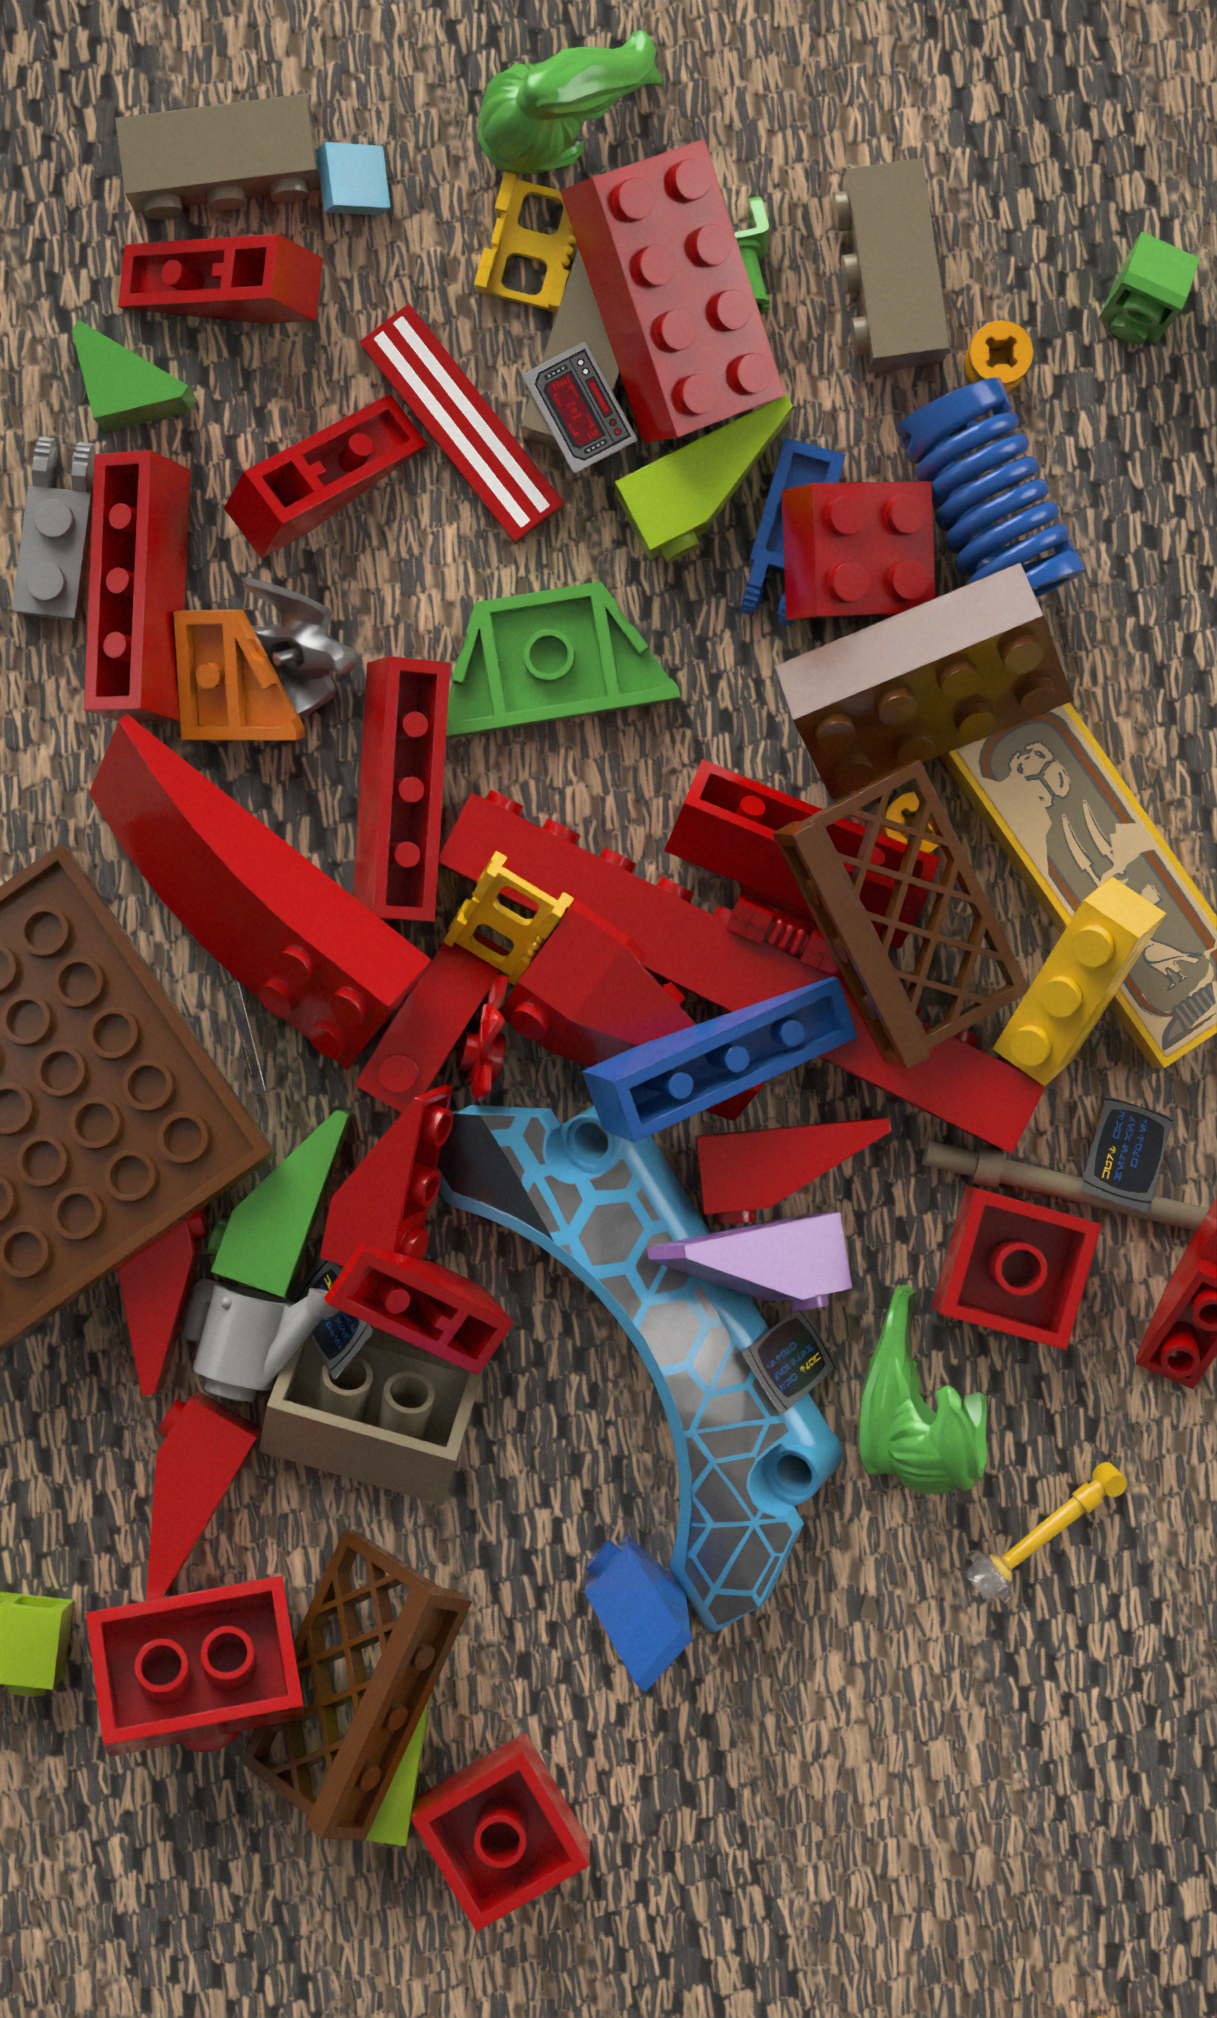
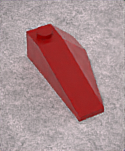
[499,899,764,1121]

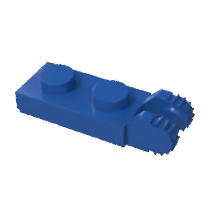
[740,437,846,626]

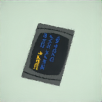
[227,982,265,1095]
[1081,1095,1173,1213]
[292,1258,373,1379]
[743,1310,839,1415]

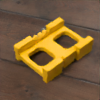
[474,171,577,314]
[443,851,574,985]

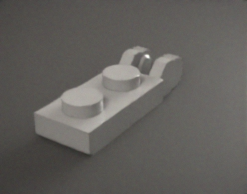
[12,437,96,622]

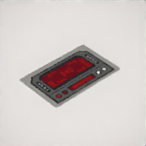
[522,342,637,473]

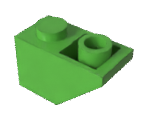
[1098,231,1200,344]

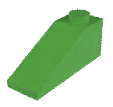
[207,1109,354,1297]

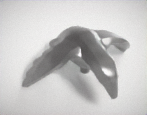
[243,577,356,719]

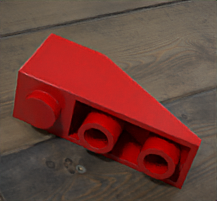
[320,1084,453,1267]

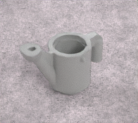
[180,1278,341,1402]

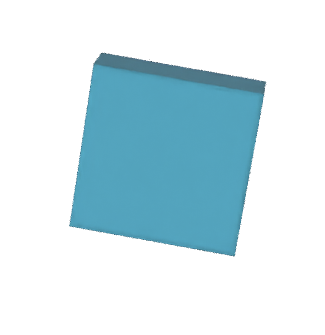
[316,142,391,215]

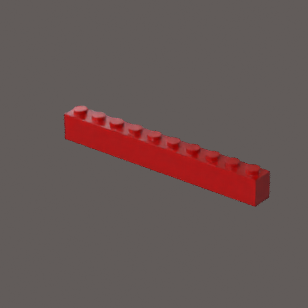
[438,790,1047,1154]

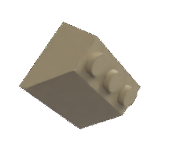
[259,1328,485,1506]

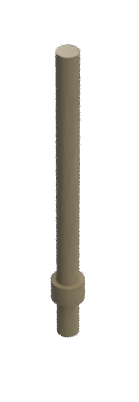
[922,1140,1209,1231]

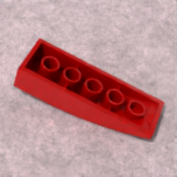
[88,714,431,1071]

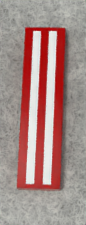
[359,303,565,545]

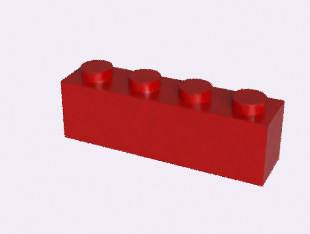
[84,450,190,722]
[353,656,451,922]
[664,759,940,949]

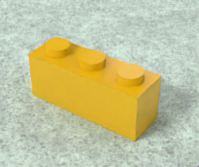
[992,877,1167,1086]

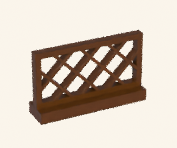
[772,759,1029,1069]
[240,1529,472,1841]

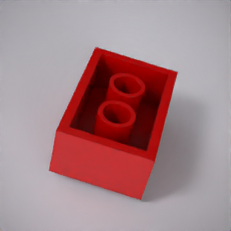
[86,1575,304,1757]

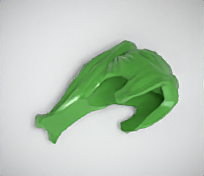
[477,30,663,175]
[858,1285,987,1494]

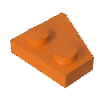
[174,609,306,740]

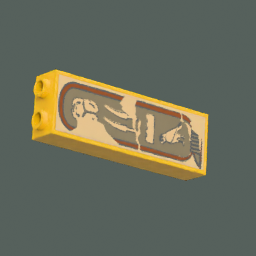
[939,702,1217,1068]

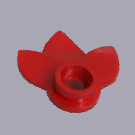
[456,975,509,1102]

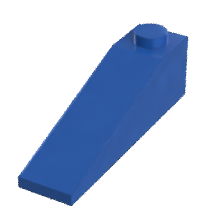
[582,977,857,1143]
[584,1534,692,1692]

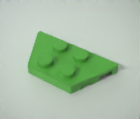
[446,581,680,739]

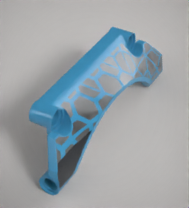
[436,1105,843,1633]

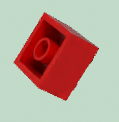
[782,481,935,620]
[931,1185,1102,1350]
[410,1732,590,1932]

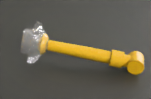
[964,1462,1127,1605]

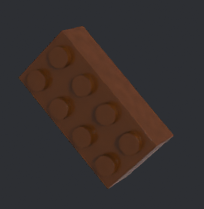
[775,563,1074,800]

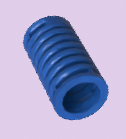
[895,377,1086,599]

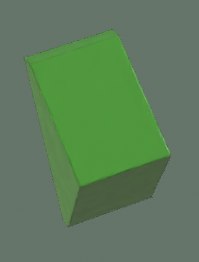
[72,320,197,432]

